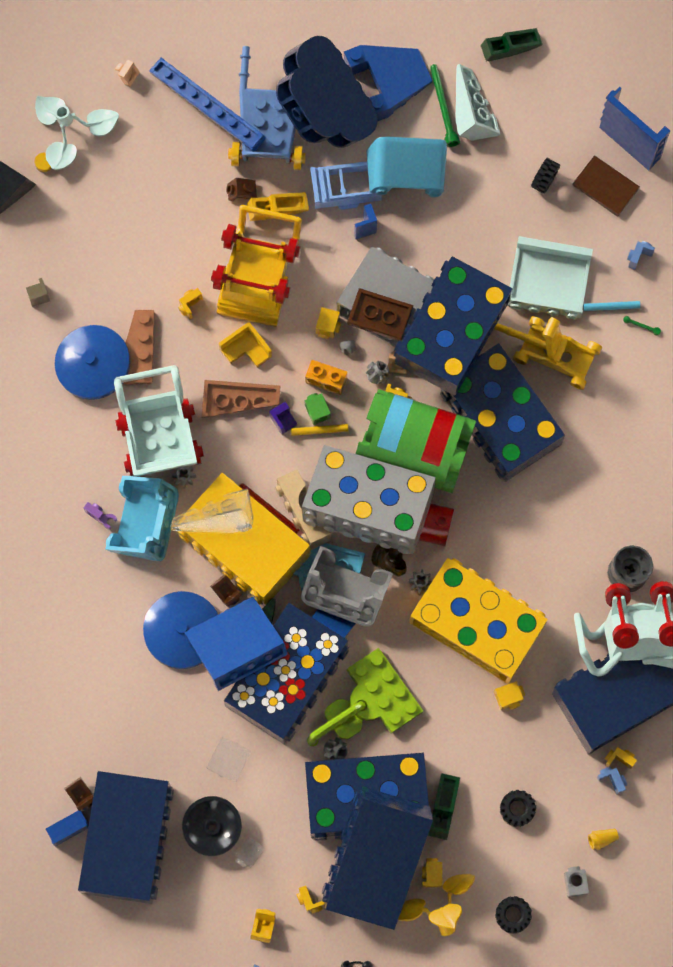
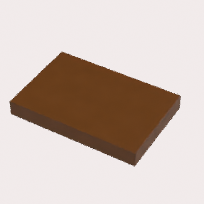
[573,155,640,217]
[347,288,413,341]

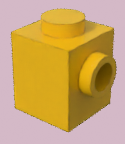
[315,307,341,339]
[494,681,525,710]

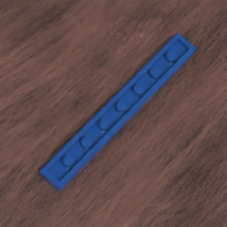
[149,57,266,152]

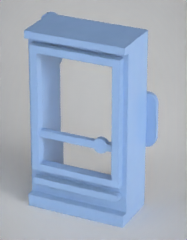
[310,161,382,210]

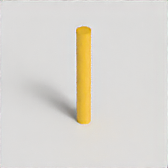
[291,424,348,436]

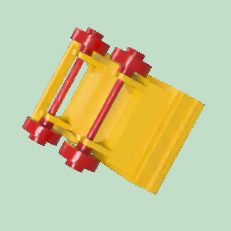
[211,205,302,327]

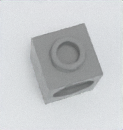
[564,866,589,897]

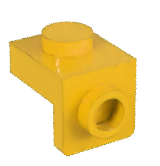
[178,288,203,320]
[605,747,637,769]
[296,885,325,914]
[251,909,276,943]

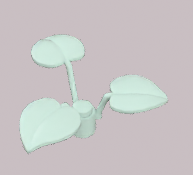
[35,96,119,170]

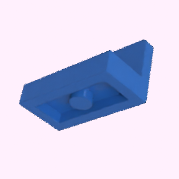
[354,204,377,240]
[46,810,89,847]

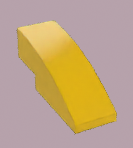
[247,192,309,221]

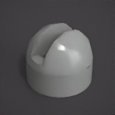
[340,341,355,355]

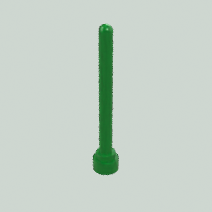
[430,64,460,147]

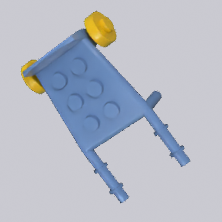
[228,46,306,170]

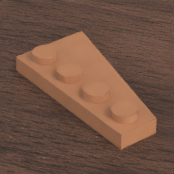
[123,310,154,385]
[201,380,281,418]

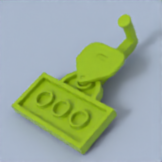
[307,648,423,747]

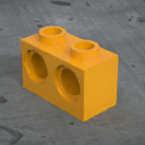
[305,360,348,395]

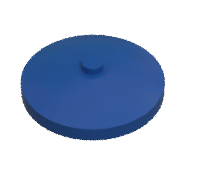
[55,325,131,400]
[143,591,218,669]

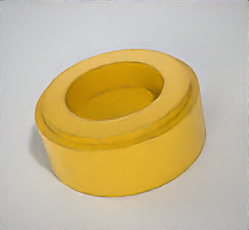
[34,152,52,172]

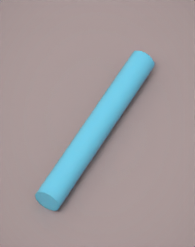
[583,301,640,311]

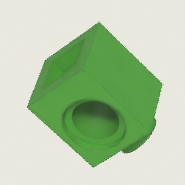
[304,393,331,425]

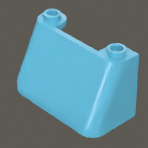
[366,137,447,197]
[105,476,179,561]

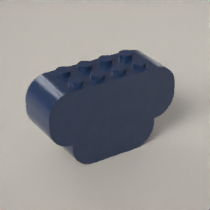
[276,36,378,148]

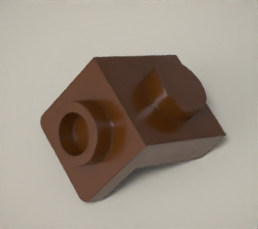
[226,178,257,201]
[210,575,242,607]
[64,777,94,811]

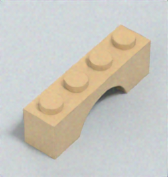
[275,469,332,550]

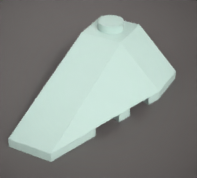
[456,64,500,141]

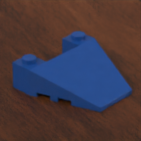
[344,45,433,121]

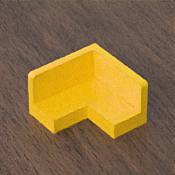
[219,322,272,368]

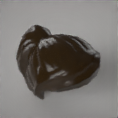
[371,544,407,577]

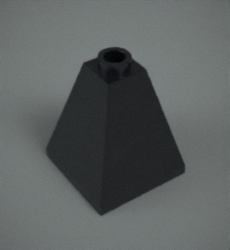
[0,161,36,214]

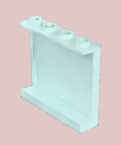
[507,236,593,319]

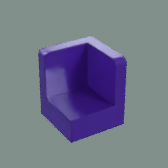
[269,401,297,435]

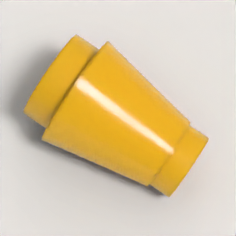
[588,828,619,850]

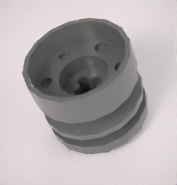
[607,545,653,592]

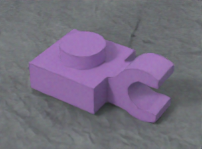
[83,502,117,530]

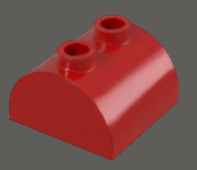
[419,504,454,546]

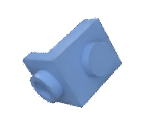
[627,241,655,270]
[597,767,627,795]

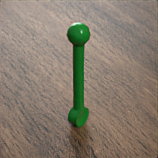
[623,316,661,335]

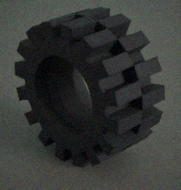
[531,157,560,194]
[500,790,536,827]
[495,896,532,933]

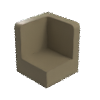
[26,278,50,307]

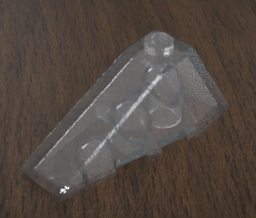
[170,489,253,533]

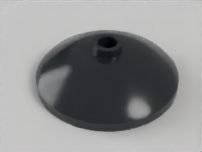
[182,796,242,856]

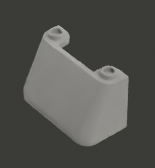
[301,546,393,627]

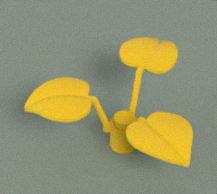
[398,874,475,936]

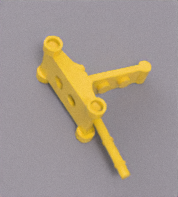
[494,316,602,390]

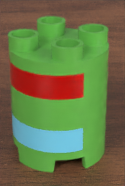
[356,389,476,493]

